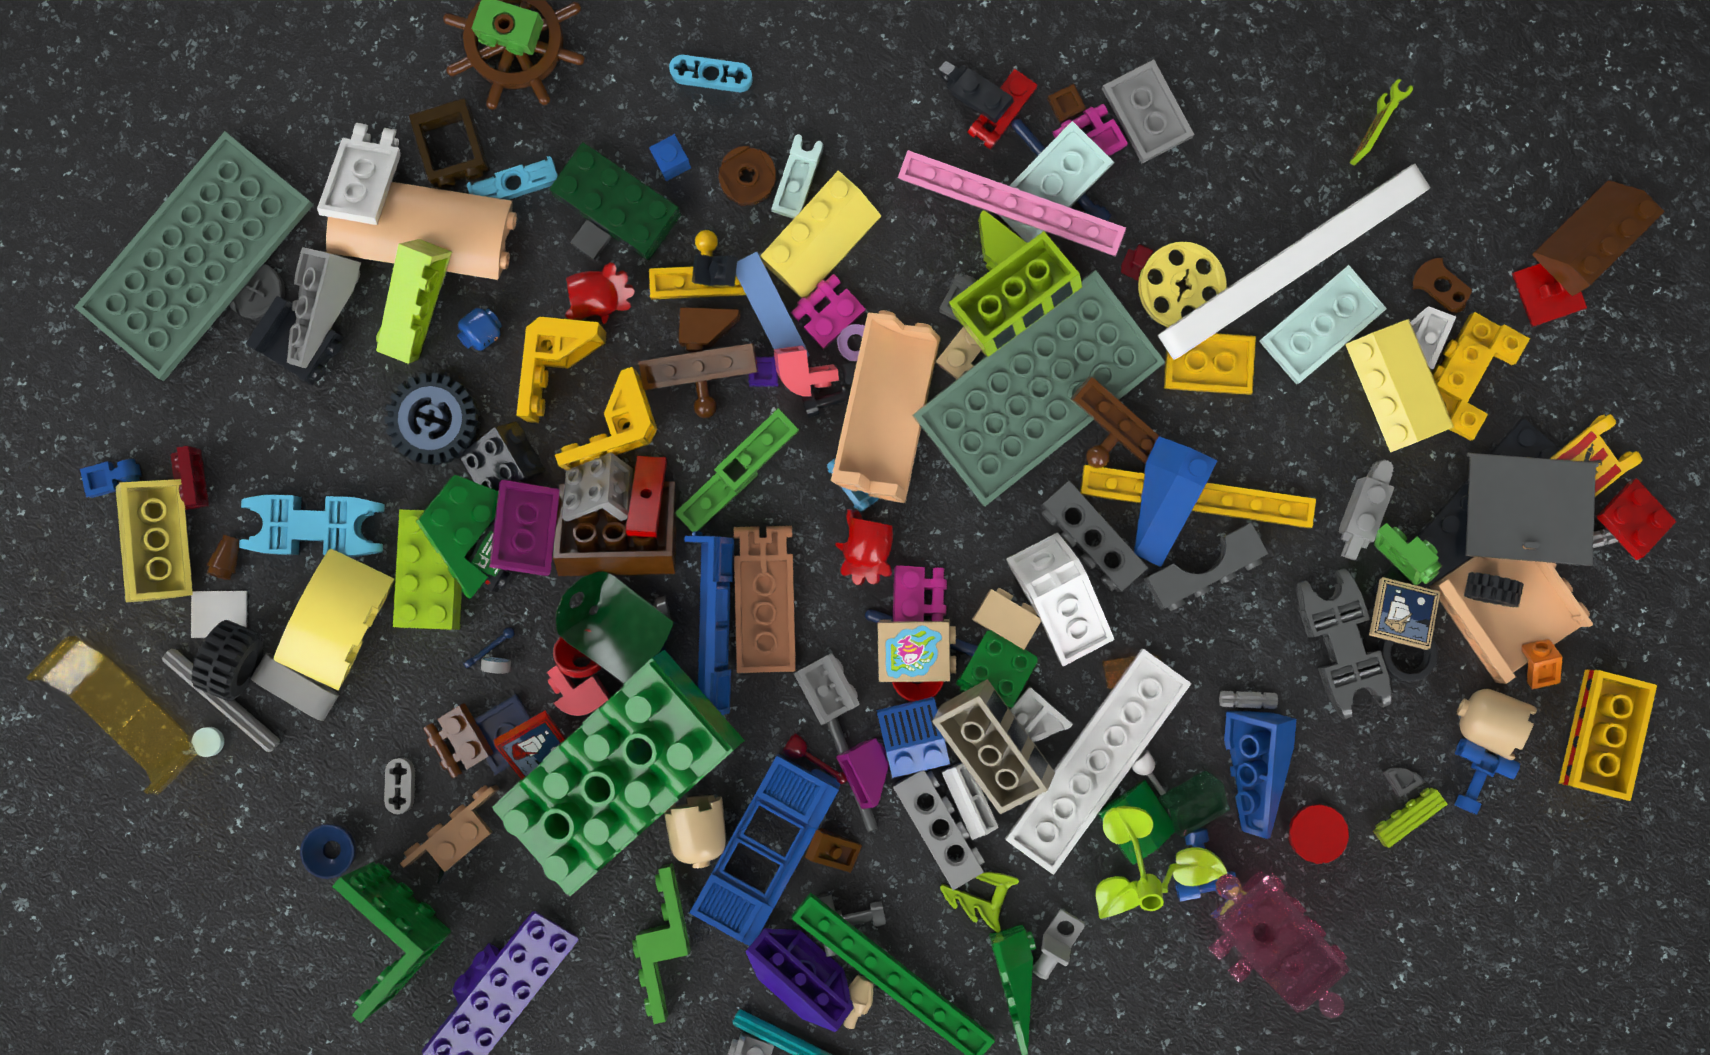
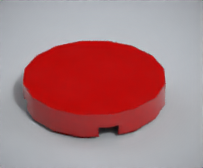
[1288,804,1349,864]

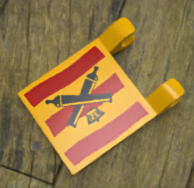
[1550,414,1643,497]

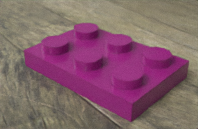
[489,480,560,576]

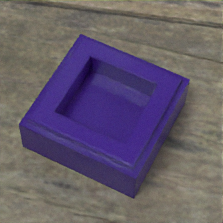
[749,357,778,387]

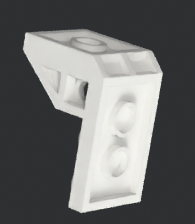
[1006,532,1115,666]

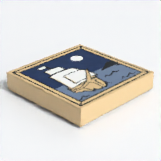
[1369,577,1440,650]

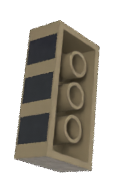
[932,679,1055,814]

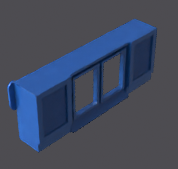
[685,531,734,715]
[690,754,840,946]

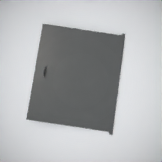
[1465,453,1599,566]

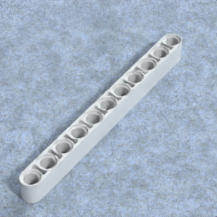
[1158,164,1431,360]

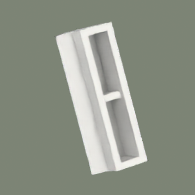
[941,762,999,840]

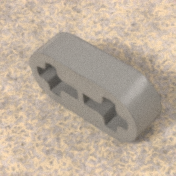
[384,757,415,814]

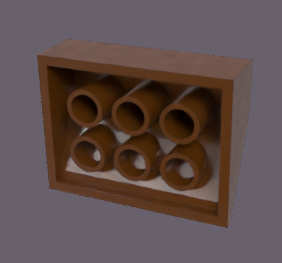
[553,481,676,576]

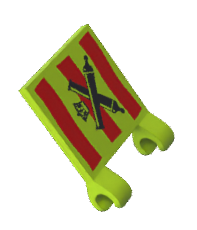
[1350,79,1413,166]

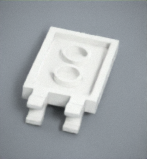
[317,123,401,225]

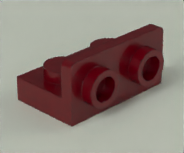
[170,446,209,510]

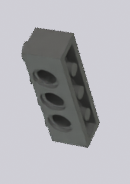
[1041,481,1148,592]

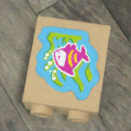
[878,619,956,682]

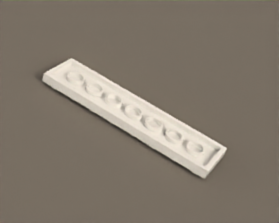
[1005,648,1192,875]

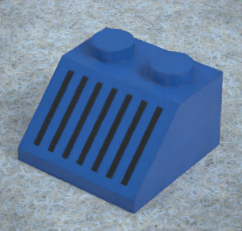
[876,697,950,778]

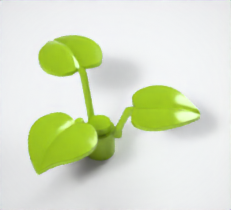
[1095,806,1228,919]

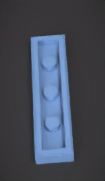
[736,251,810,357]

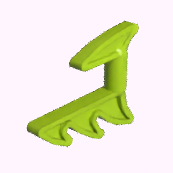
[940,872,1019,933]

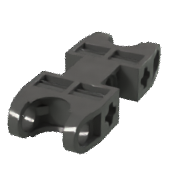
[1297,568,1392,720]

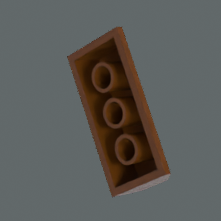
[1532,180,1665,296]

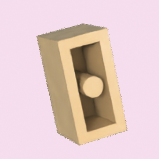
[972,587,1041,650]

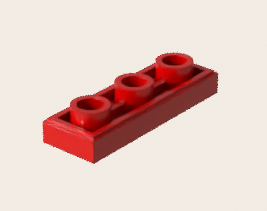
[626,456,667,537]

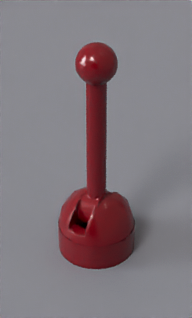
[782,733,847,784]

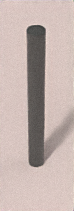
[827,718,878,832]

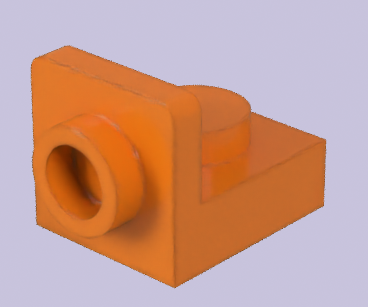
[1522,639,1563,690]

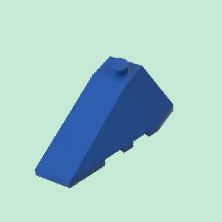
[1224,711,1297,839]

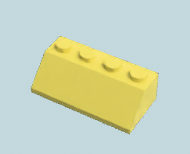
[760,171,881,299]
[1345,319,1454,452]
[116,479,193,602]

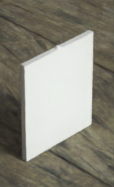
[191,591,248,638]

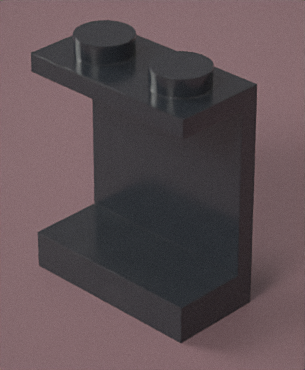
[246,296,344,385]

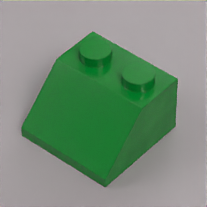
[1098,780,1177,865]

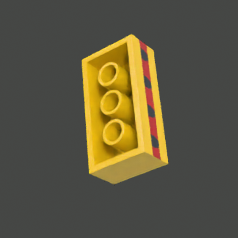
[1559,670,1657,801]

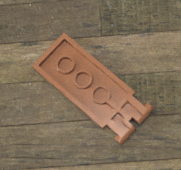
[734,526,796,673]

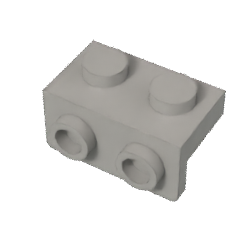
[793,653,860,725]

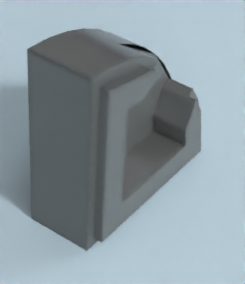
[1382,767,1425,797]

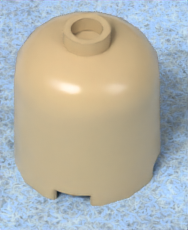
[1457,689,1537,760]
[664,795,726,868]

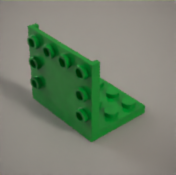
[332,862,452,1023]

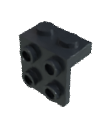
[461,421,546,491]

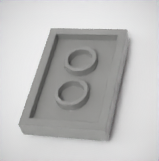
[1102,59,1194,163]

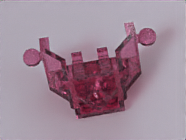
[1208,870,1351,1018]

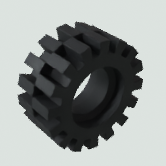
[1464,572,1524,607]

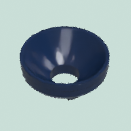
[300,824,356,879]

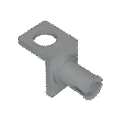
[1032,909,1085,980]

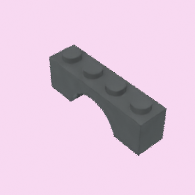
[1144,523,1268,611]

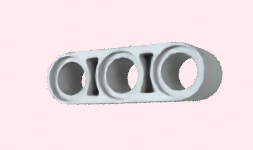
[250,653,339,721]

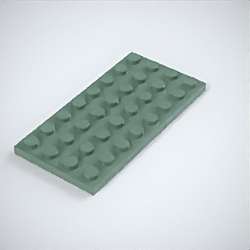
[74,131,314,381]
[912,270,1165,507]

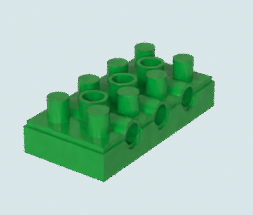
[492,650,745,896]

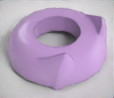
[837,324,865,361]

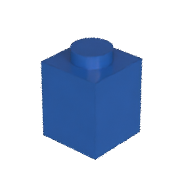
[649,134,691,181]

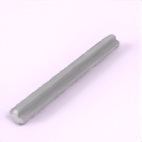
[162,649,280,752]

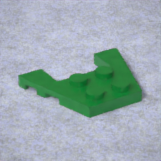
[416,475,498,599]

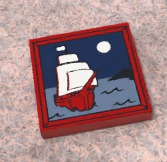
[493,711,567,779]

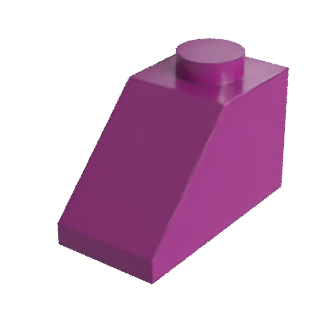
[836,738,889,809]

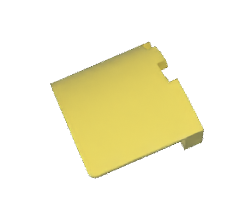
[274,549,394,690]

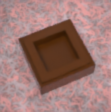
[1047,84,1086,124]

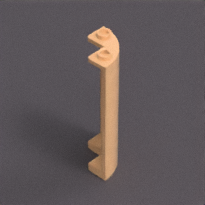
[326,182,517,280]
[831,310,940,503]

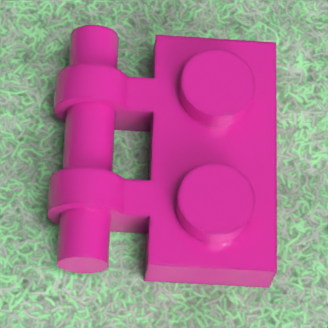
[1053,104,1128,156]
[790,274,866,350]
[893,565,947,622]

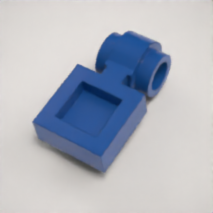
[80,459,142,498]

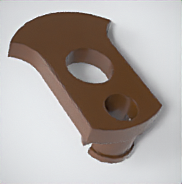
[1412,258,1472,313]

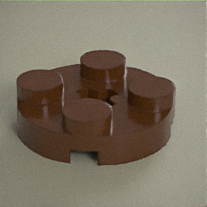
[718,146,776,206]

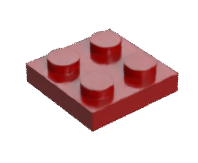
[1596,478,1676,560]

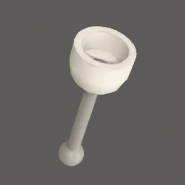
[1131,750,1180,816]

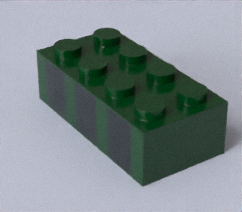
[549,142,681,262]

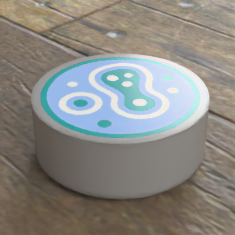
[481,657,511,674]

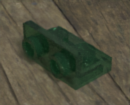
[1159,771,1230,838]

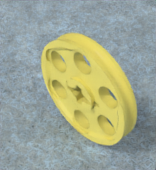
[1138,242,1227,328]

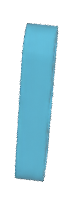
[669,55,753,92]

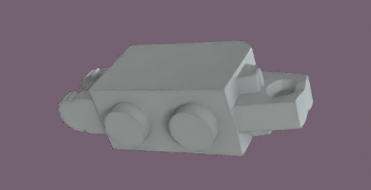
[1339,460,1395,560]

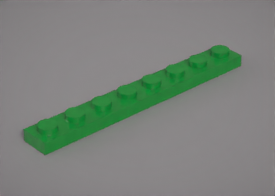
[792,893,995,1055]

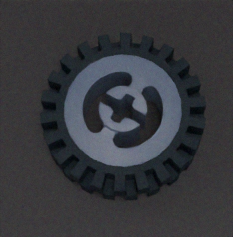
[385,373,480,465]

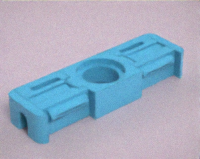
[467,156,559,200]

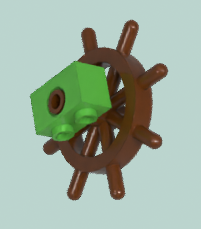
[443,0,585,110]

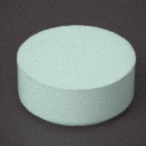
[191,727,224,757]

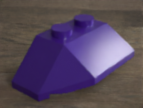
[745,928,854,1032]

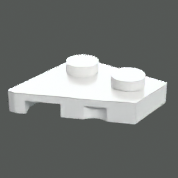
[1410,306,1456,372]
[1010,687,1073,742]

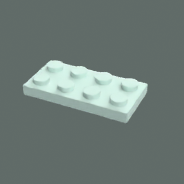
[999,121,1114,243]
[1259,265,1387,385]

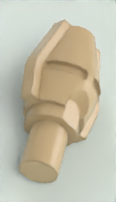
[843,975,874,1029]

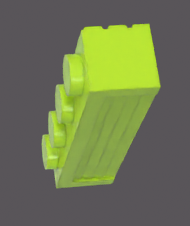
[1373,788,1448,848]

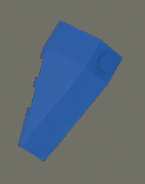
[1134,436,1217,567]

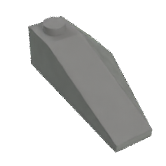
[287,247,361,368]

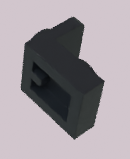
[692,254,738,287]

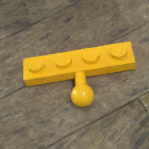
[649,230,765,299]

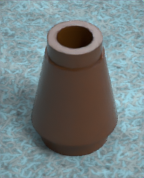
[206,535,240,580]

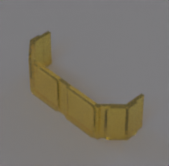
[26,636,197,795]

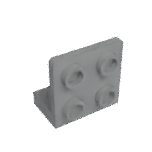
[562,453,633,521]

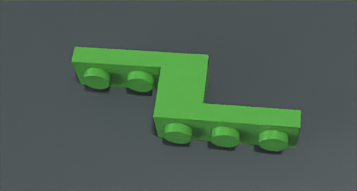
[675,408,799,532]
[632,863,691,1024]

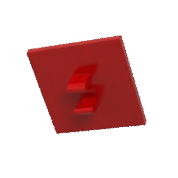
[1512,264,1587,327]

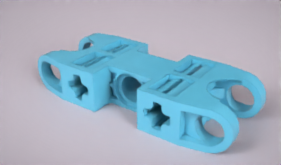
[239,495,385,557]

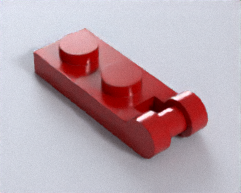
[967,69,1038,150]

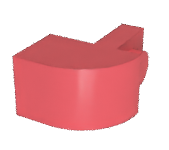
[774,345,839,396]
[547,665,611,716]

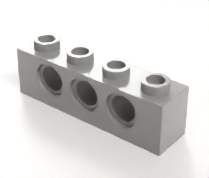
[893,770,985,890]

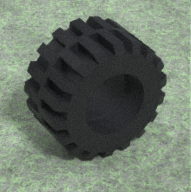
[191,620,264,702]

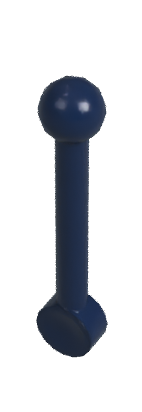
[463,627,515,669]

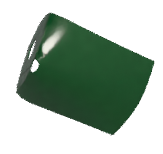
[556,571,674,683]

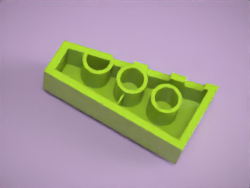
[376,239,452,364]

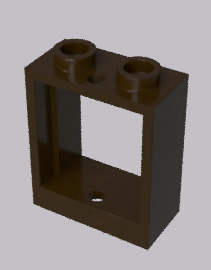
[409,98,490,189]

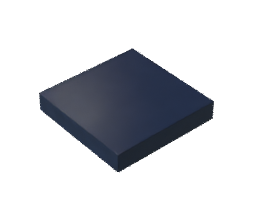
[474,694,532,775]

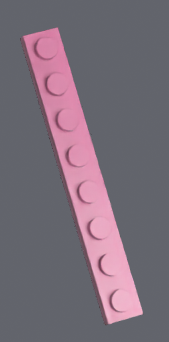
[898,150,1126,257]

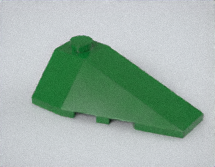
[989,925,1036,1055]

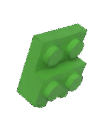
[1374,523,1442,586]

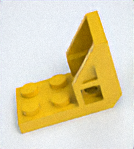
[517,317,607,423]
[555,367,658,471]

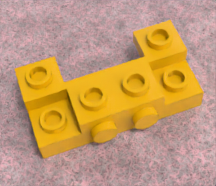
[1432,312,1530,441]

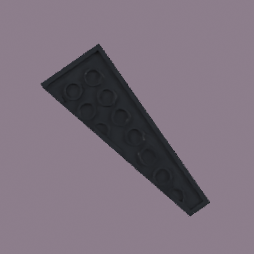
[1369,418,1560,597]

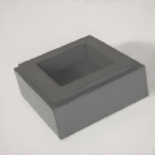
[570,220,611,261]

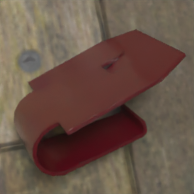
[1121,244,1154,281]

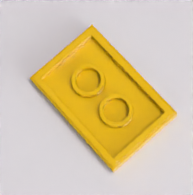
[1164,333,1256,395]

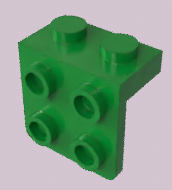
[955,630,1038,709]

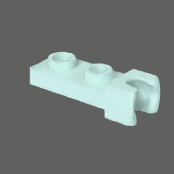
[771,134,824,219]

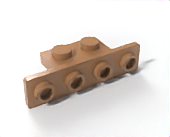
[400,785,500,872]

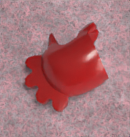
[565,262,635,324]
[835,509,893,585]

